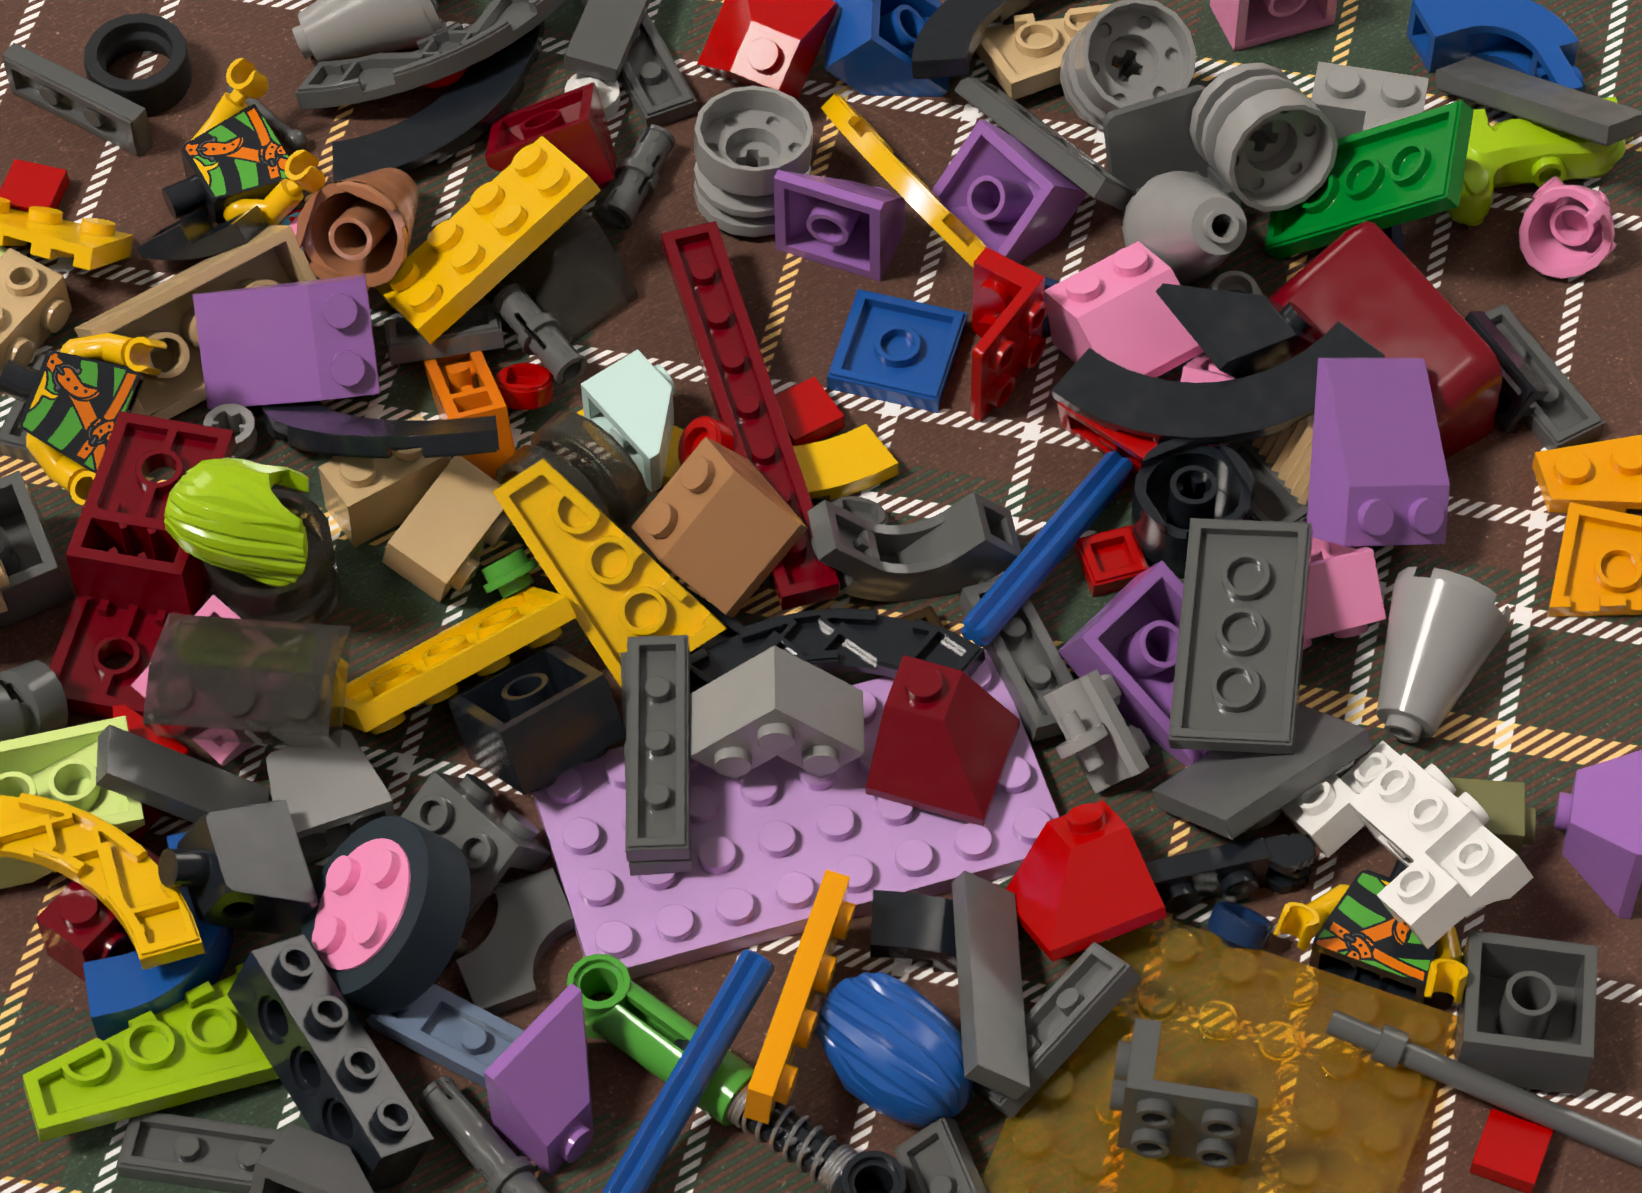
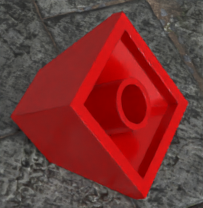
[697,0,839,100]
[1006,800,1167,962]

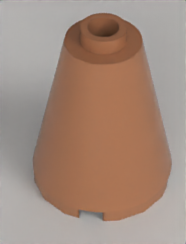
[296,168,419,290]

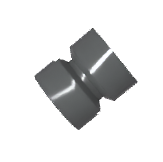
[0,660,69,742]

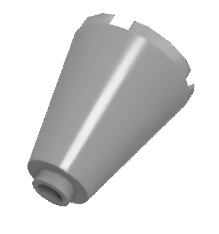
[292,0,448,63]
[1122,171,1247,285]
[1376,567,1512,743]

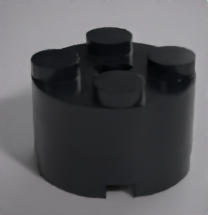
[1131,438,1253,579]

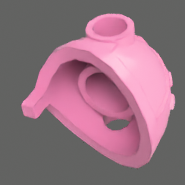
[1519,176,1617,279]

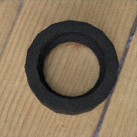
[84,13,192,117]

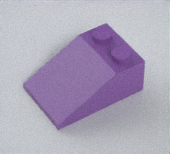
[193,274,380,409]
[1307,357,1450,547]
[1058,561,1213,767]

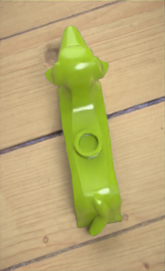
[1447,97,1633,226]

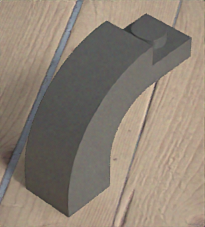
[807,492,1021,602]

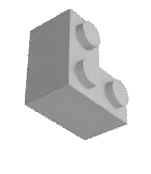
[1311,61,1429,139]
[689,645,865,779]

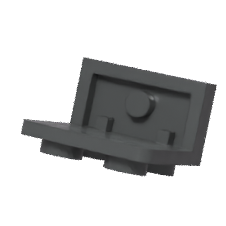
[1103,85,1242,222]
[401,771,552,929]
[1109,1017,1259,1168]

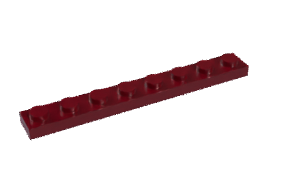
[661,221,840,611]

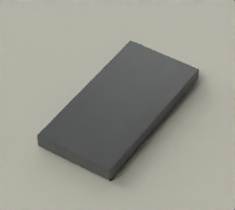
[1168,518,1313,754]

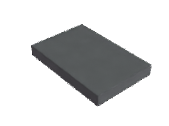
[1152,703,1372,839]

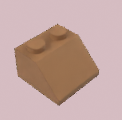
[631,437,808,618]

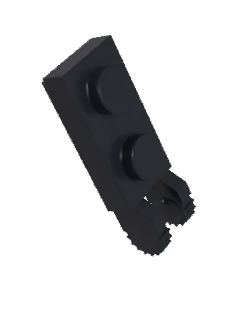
[1146,832,1316,914]

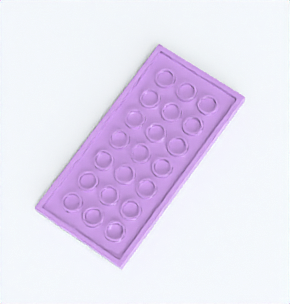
[532,650,1059,979]

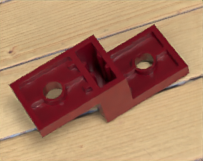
[50,411,236,727]

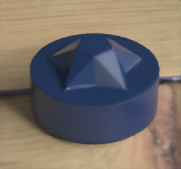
[1207,901,1273,952]

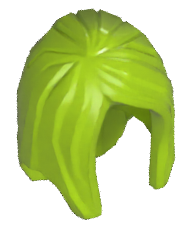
[164,457,309,587]

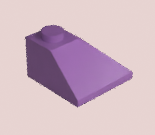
[931,119,1088,263]
[774,170,905,281]
[1554,750,1642,920]
[484,983,594,1176]

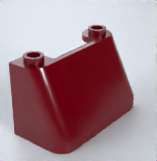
[1269,221,1502,459]

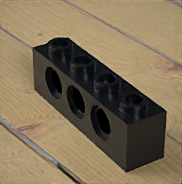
[227,934,434,1193]

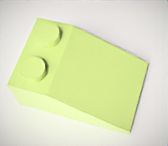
[0,715,145,889]

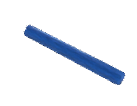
[961,451,1133,647]
[602,949,774,1193]

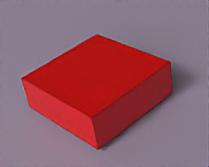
[0,159,70,212]
[776,376,844,446]
[1074,525,1148,598]
[1469,1108,1553,1193]

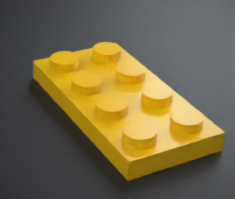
[375,136,601,345]
[322,585,577,734]

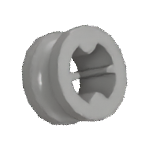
[203,403,258,459]

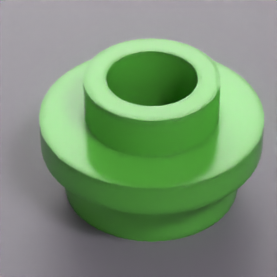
[481,548,539,599]

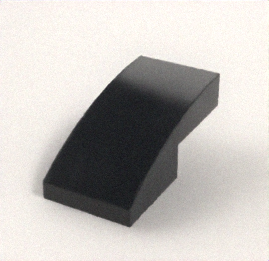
[136,205,269,260]
[870,890,957,973]

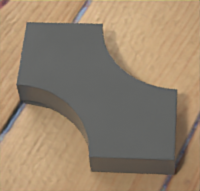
[456,868,575,1016]

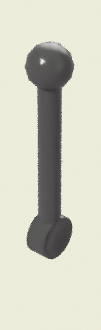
[227,85,307,151]

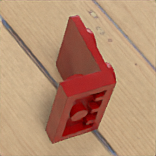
[970,247,1048,422]

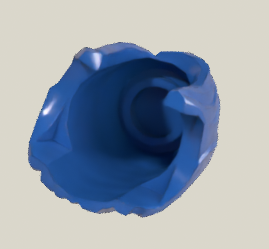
[816,972,974,1129]

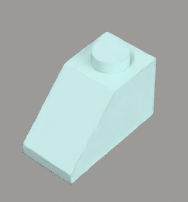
[581,349,676,493]

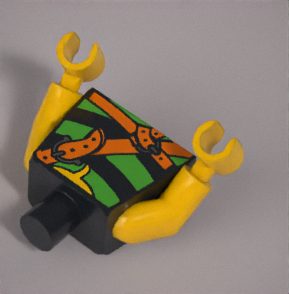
[162,58,325,229]
[0,333,167,507]
[1273,859,1469,1016]

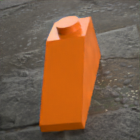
[422,351,519,480]

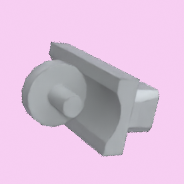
[1043,669,1151,794]

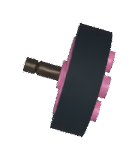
[300,816,471,1015]

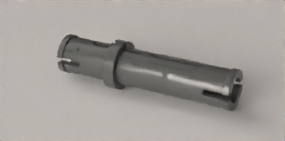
[418,1076,548,1193]

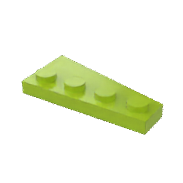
[23,962,279,1142]

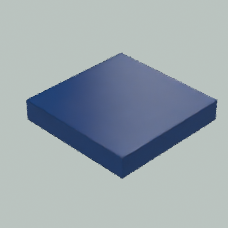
[827,289,968,413]

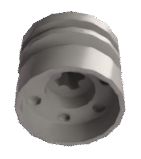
[1060,0,1196,130]
[1189,63,1338,212]
[693,86,813,237]

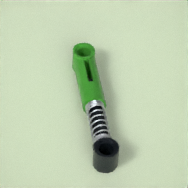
[567,954,906,1193]

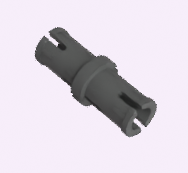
[599,124,675,230]
[492,283,588,385]

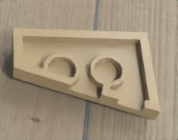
[975,3,1118,100]

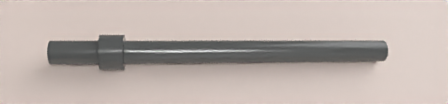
[1325,1009,1642,1168]

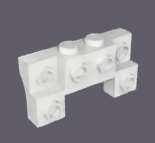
[1281,740,1533,949]

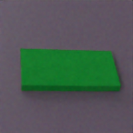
[1264,100,1474,260]

